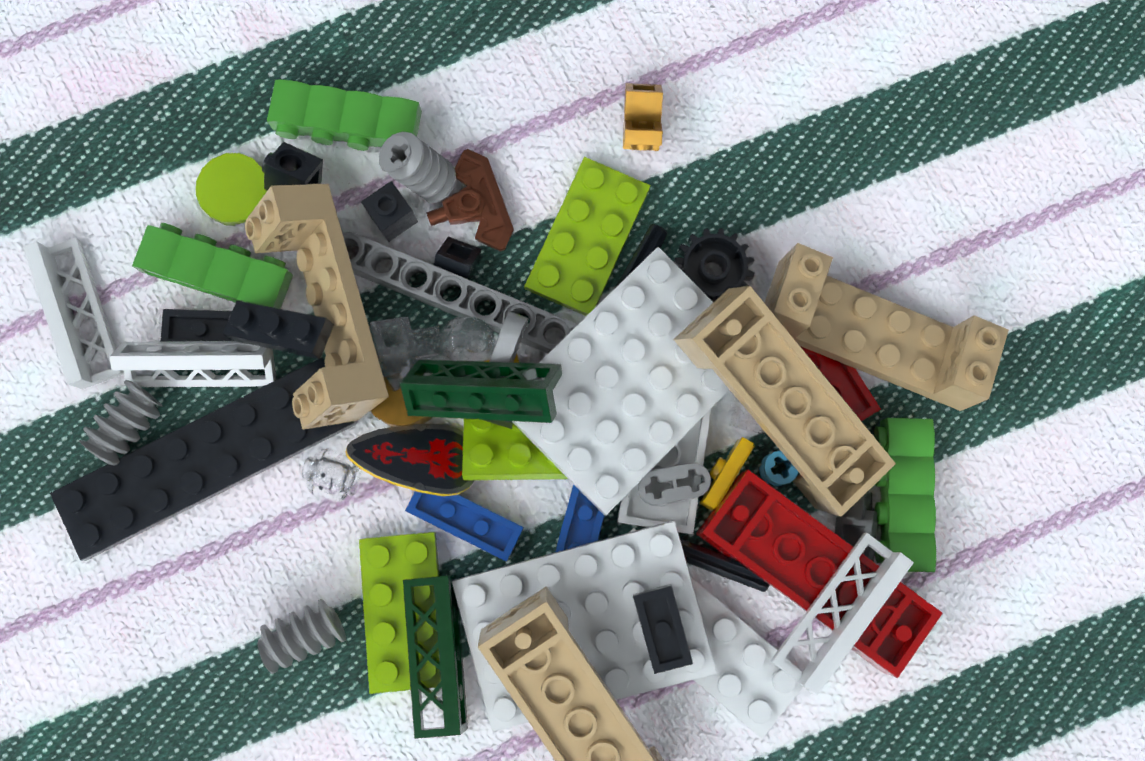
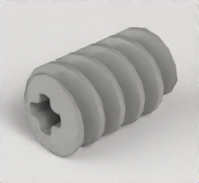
[379,132,456,203]
[79,380,162,466]
[258,599,346,674]

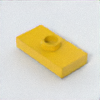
[700,437,754,510]

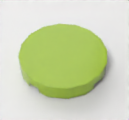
[196,153,267,226]

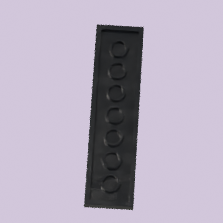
[50,357,357,561]

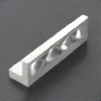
[22,238,124,390]
[109,341,276,387]
[770,533,914,696]

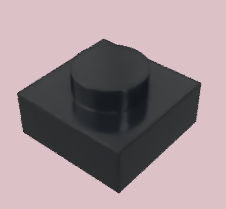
[433,236,482,278]

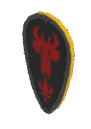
[346,424,475,496]

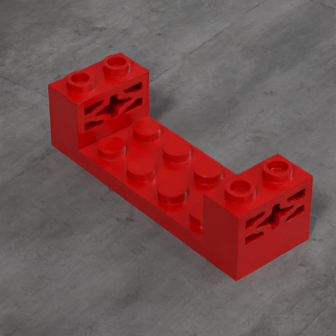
[696,470,943,679]

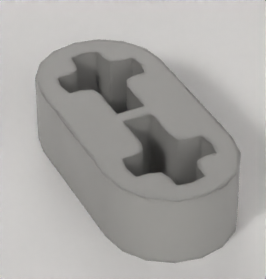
[490,311,528,379]
[638,463,711,505]

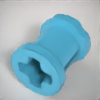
[759,450,798,486]

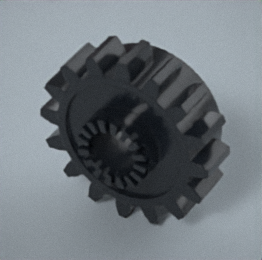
[674,228,755,302]

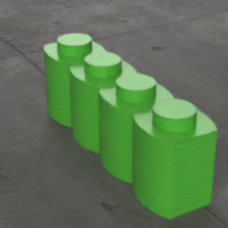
[267,79,422,151]
[132,223,293,309]
[874,418,936,572]

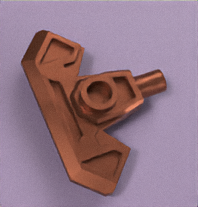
[426,149,514,251]

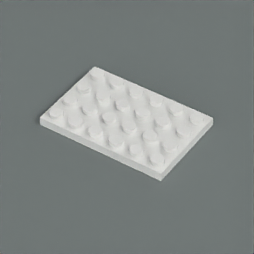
[512,247,729,515]
[452,520,717,732]

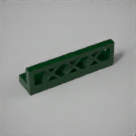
[400,359,562,423]
[403,575,468,739]

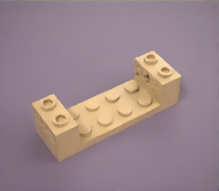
[245,184,389,429]
[765,243,1009,411]
[673,286,896,517]
[478,586,664,761]

